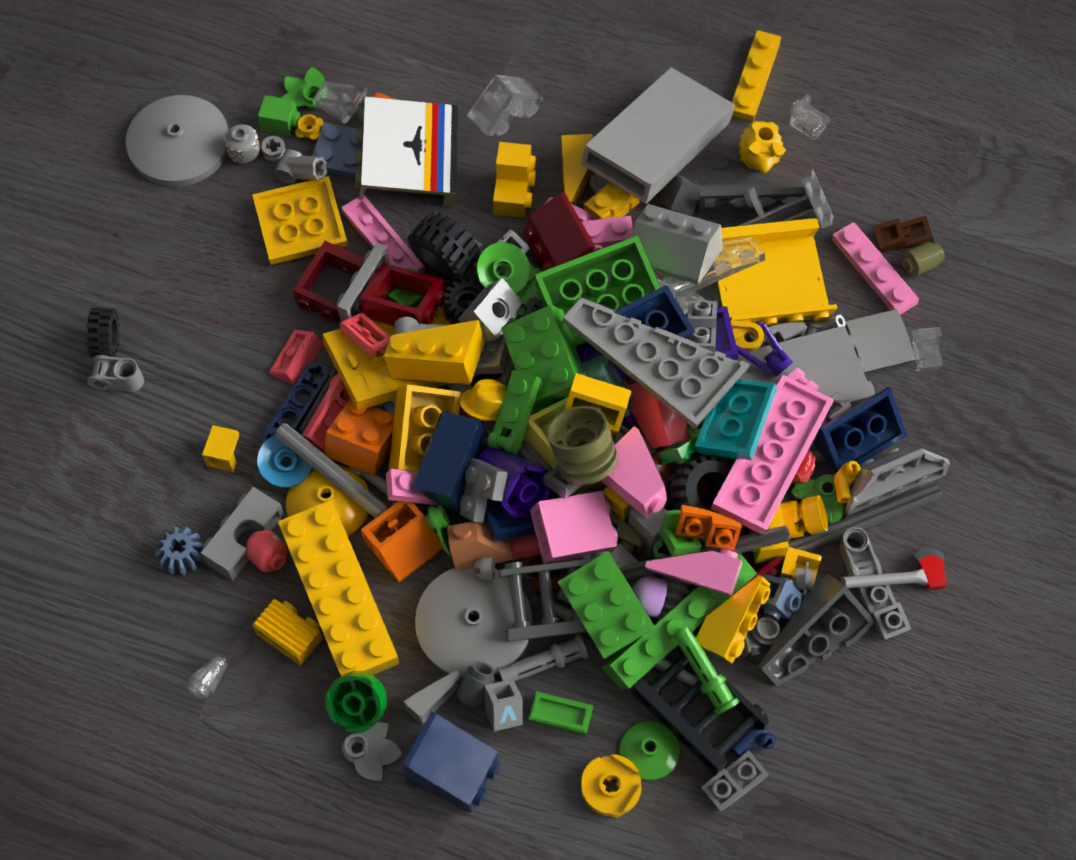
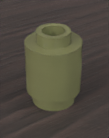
[902,242,945,276]

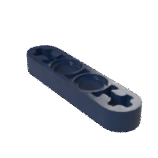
[262,362,330,444]

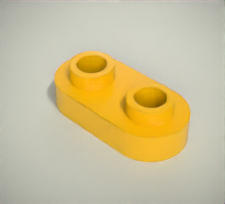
[730,320,764,352]

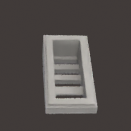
[403,670,462,724]

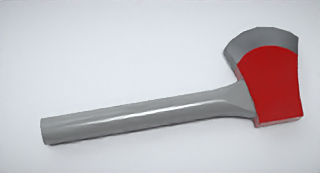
[841,547,947,590]

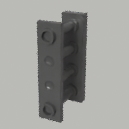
[499,552,618,642]

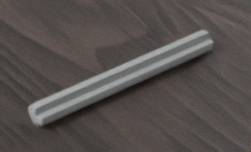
[275,423,388,518]

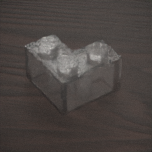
[467,75,544,136]

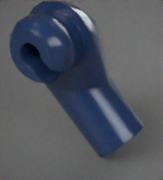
[730,729,776,758]

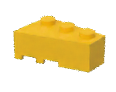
[383,320,485,385]

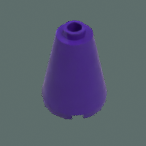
[478,447,551,518]

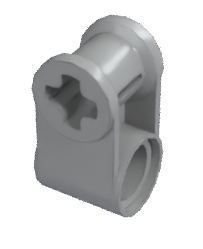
[87,355,144,392]
[839,527,882,577]

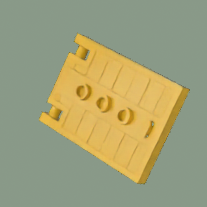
[323,304,481,410]

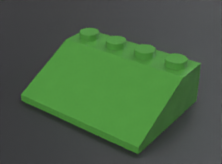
[535,235,660,347]

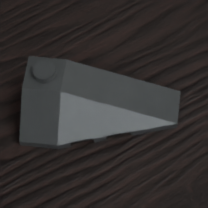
[759,574,876,687]

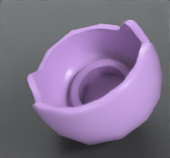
[632,576,667,616]

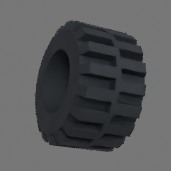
[407,211,481,282]
[665,455,733,516]

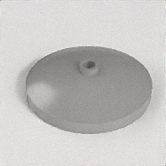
[126,95,229,187]
[415,567,532,679]

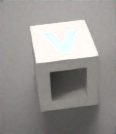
[485,679,523,731]

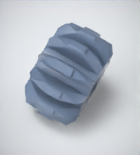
[155,526,204,576]

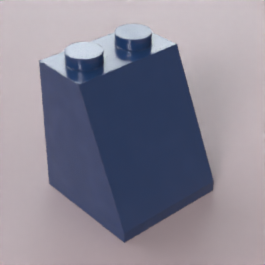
[403,711,501,813]

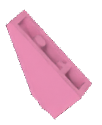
[645,548,742,597]

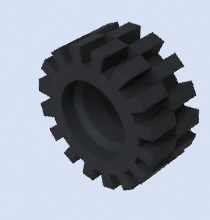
[444,278,484,325]
[86,308,120,357]

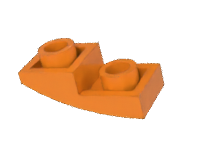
[675,505,742,550]

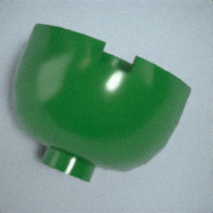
[325,671,387,733]

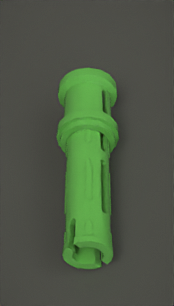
[673,626,739,716]

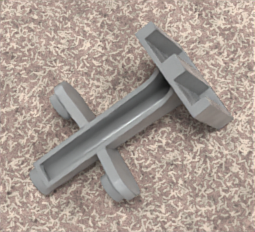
[735,168,833,229]

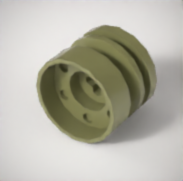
[547,406,618,485]

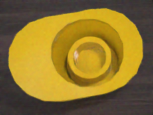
[460,379,507,421]

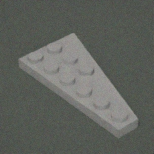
[562,298,750,428]

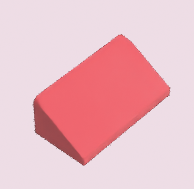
[269,330,323,385]

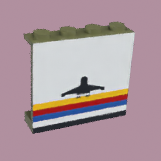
[355,97,458,207]

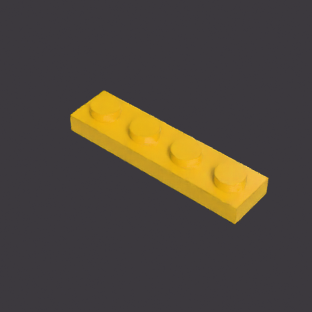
[732,30,781,122]

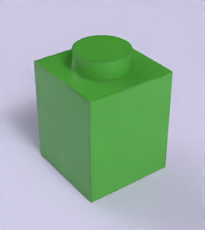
[258,95,300,136]

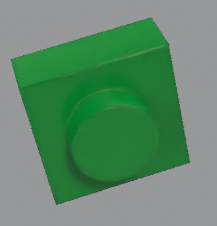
[659,437,697,465]

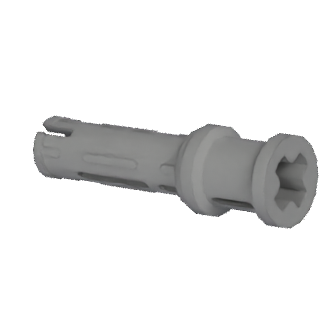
[498,633,588,682]

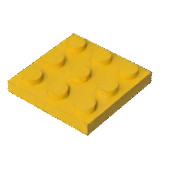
[252,176,348,265]

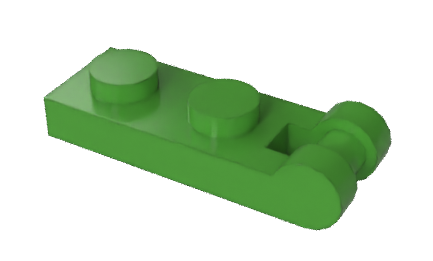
[488,370,541,454]

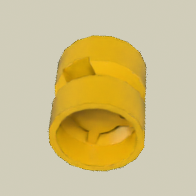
[780,495,828,539]

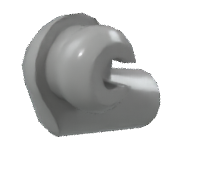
[806,315,846,335]

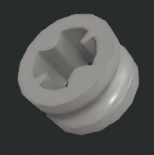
[261,136,286,162]

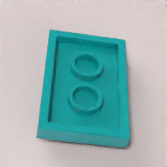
[695,379,777,461]

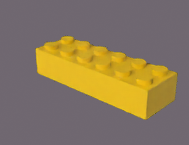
[278,500,399,676]

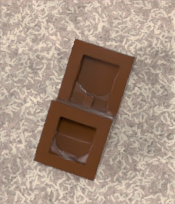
[873,215,934,251]

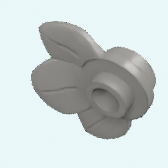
[342,722,402,781]

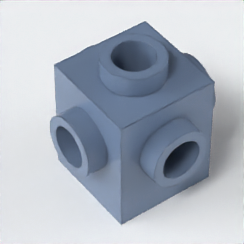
[760,574,803,621]

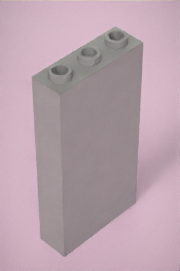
[581,67,735,204]
[735,326,875,408]

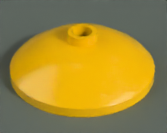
[286,465,369,538]

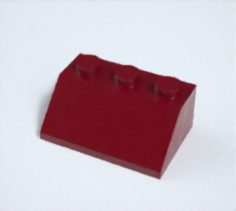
[523,193,595,272]

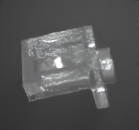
[789,94,831,141]

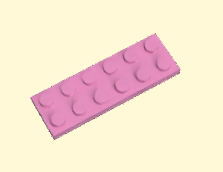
[711,375,834,535]

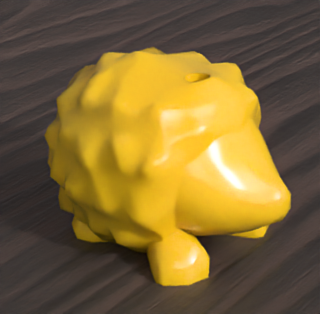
[738,121,786,174]

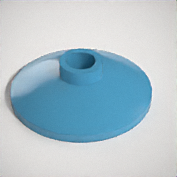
[257,435,313,488]

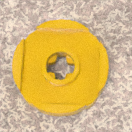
[581,755,641,818]

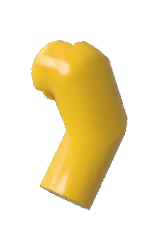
[834,461,860,503]

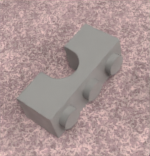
[201,487,284,581]

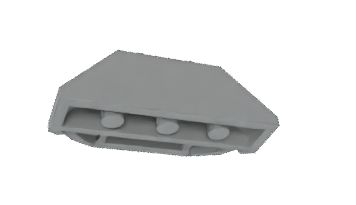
[844,447,950,518]

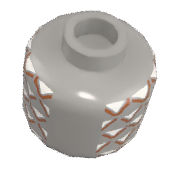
[224,125,260,163]

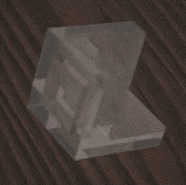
[910,327,943,371]

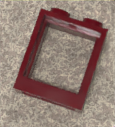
[293,241,364,323]
[360,263,446,327]

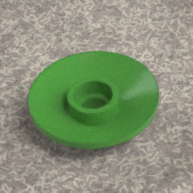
[476,242,530,293]
[620,721,680,781]

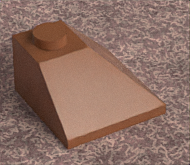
[447,520,513,571]

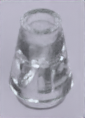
[186,655,228,700]

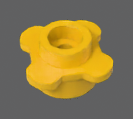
[295,114,324,140]

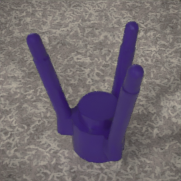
[736,321,793,377]

